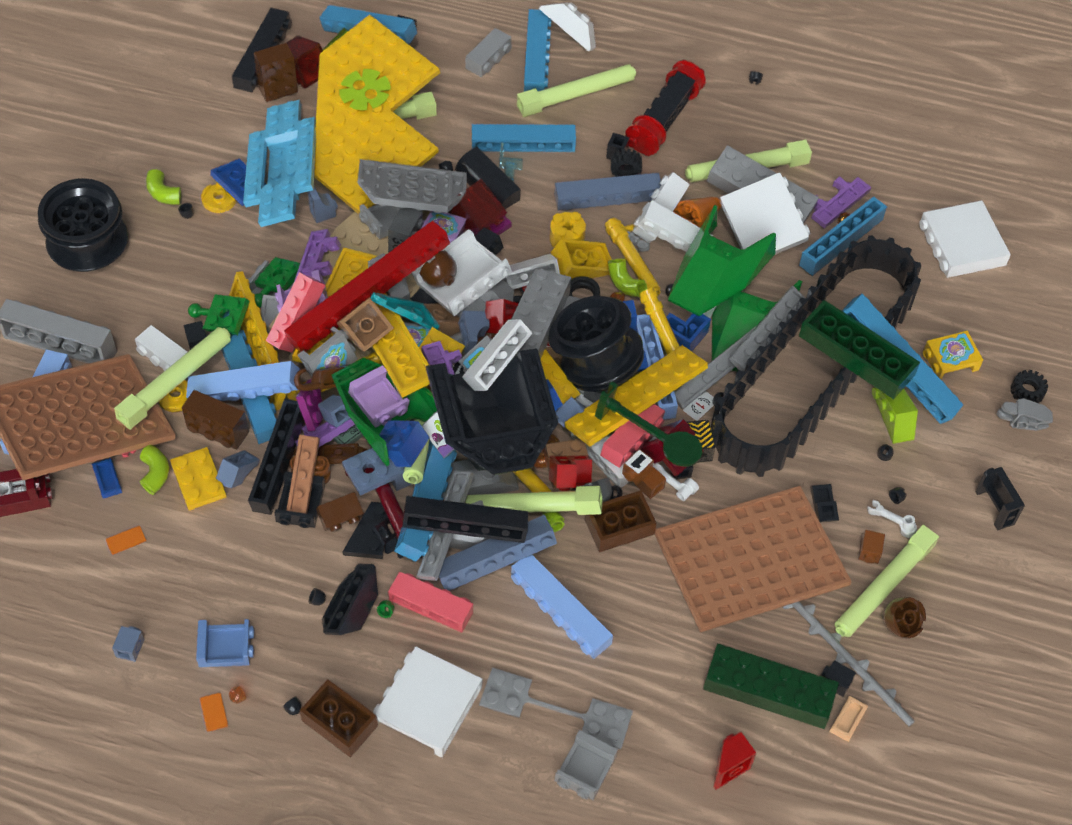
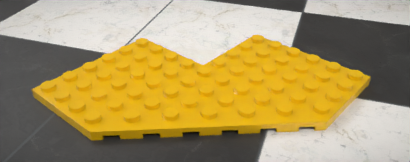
[314,14,440,214]

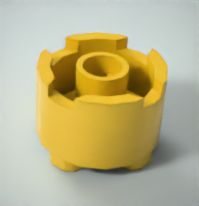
[550,212,586,248]

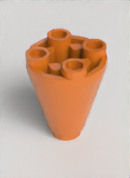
[673,197,721,228]

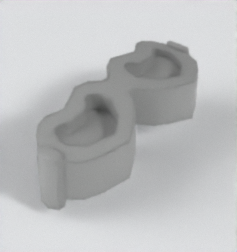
[628,231,650,252]

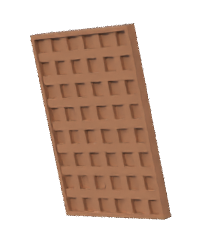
[655,486,851,632]

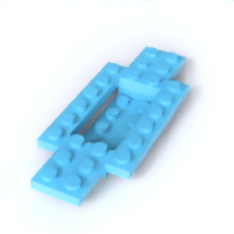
[243,100,316,227]

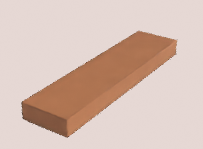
[286,435,320,514]

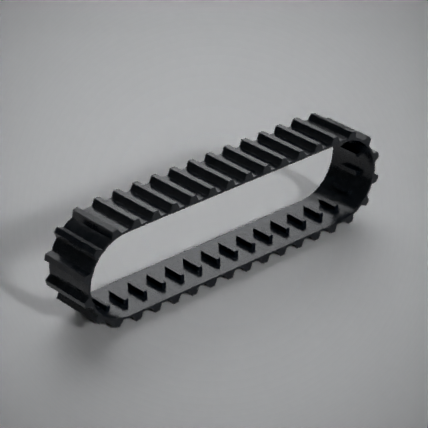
[711,235,922,477]

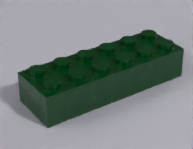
[799,300,920,399]
[703,643,839,729]

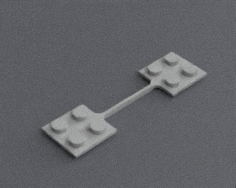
[479,668,633,749]

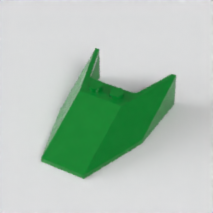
[668,205,776,316]
[711,280,803,372]
[331,357,437,467]

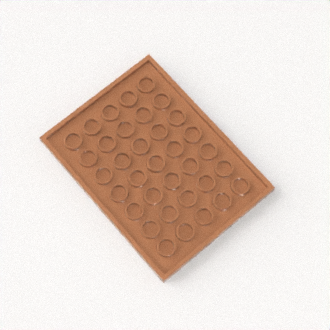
[0,354,175,480]

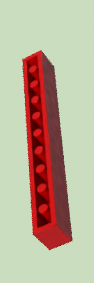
[284,220,450,352]

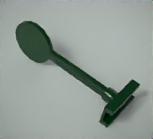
[595,381,703,467]

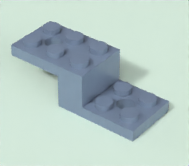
[342,445,411,496]

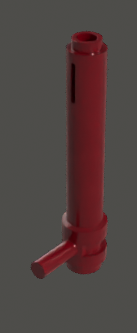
[345,467,404,538]

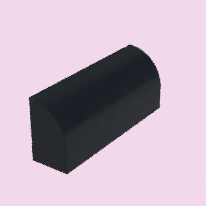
[455,147,521,212]

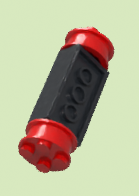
[625,60,706,156]

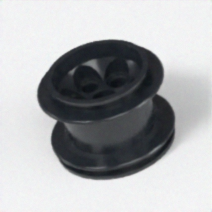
[38,178,128,272]
[548,296,644,392]

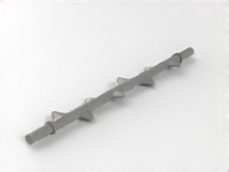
[783,602,915,727]

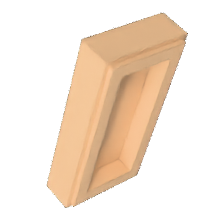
[830,696,868,742]

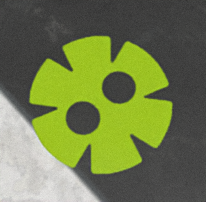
[339,69,391,110]

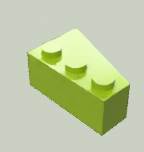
[872,387,918,444]

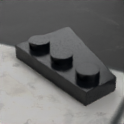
[342,501,389,559]

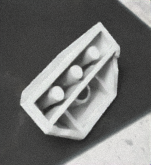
[539,2,596,51]

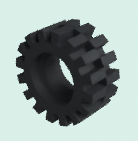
[611,149,642,177]
[1011,370,1048,403]

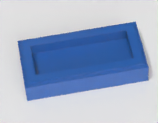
[92,458,122,499]

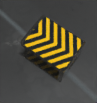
[687,420,715,463]

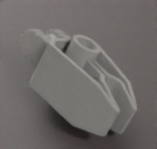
[996,398,1053,431]

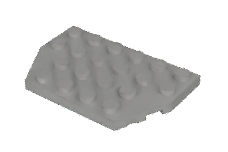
[357,159,467,213]

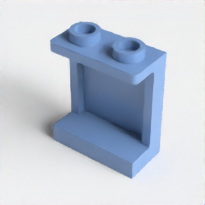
[196,619,254,667]

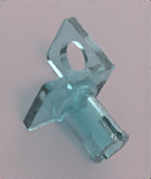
[499,142,523,181]

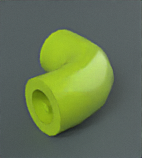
[146,169,181,205]
[608,258,647,298]
[140,445,170,495]

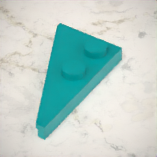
[370,292,440,330]

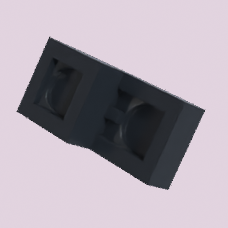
[810,484,839,522]

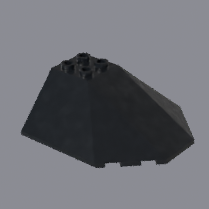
[425,348,558,475]

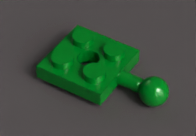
[254,257,300,308]
[188,294,250,336]

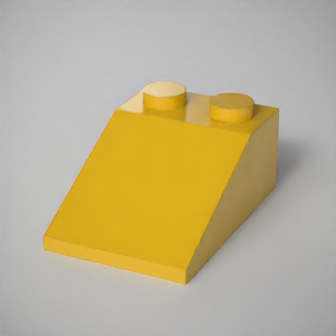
[551,239,612,280]

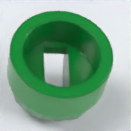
[377,600,394,618]

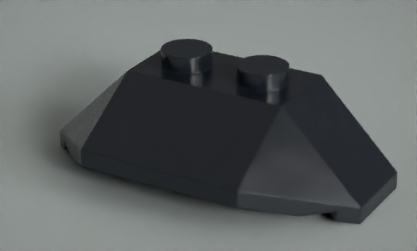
[322,564,378,635]

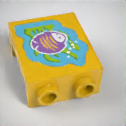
[923,331,983,379]

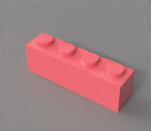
[266,272,326,353]
[600,404,665,468]
[388,572,473,633]

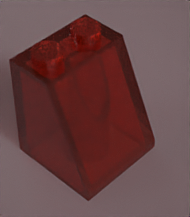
[286,36,323,89]
[448,179,508,236]

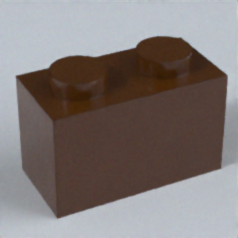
[316,492,364,532]

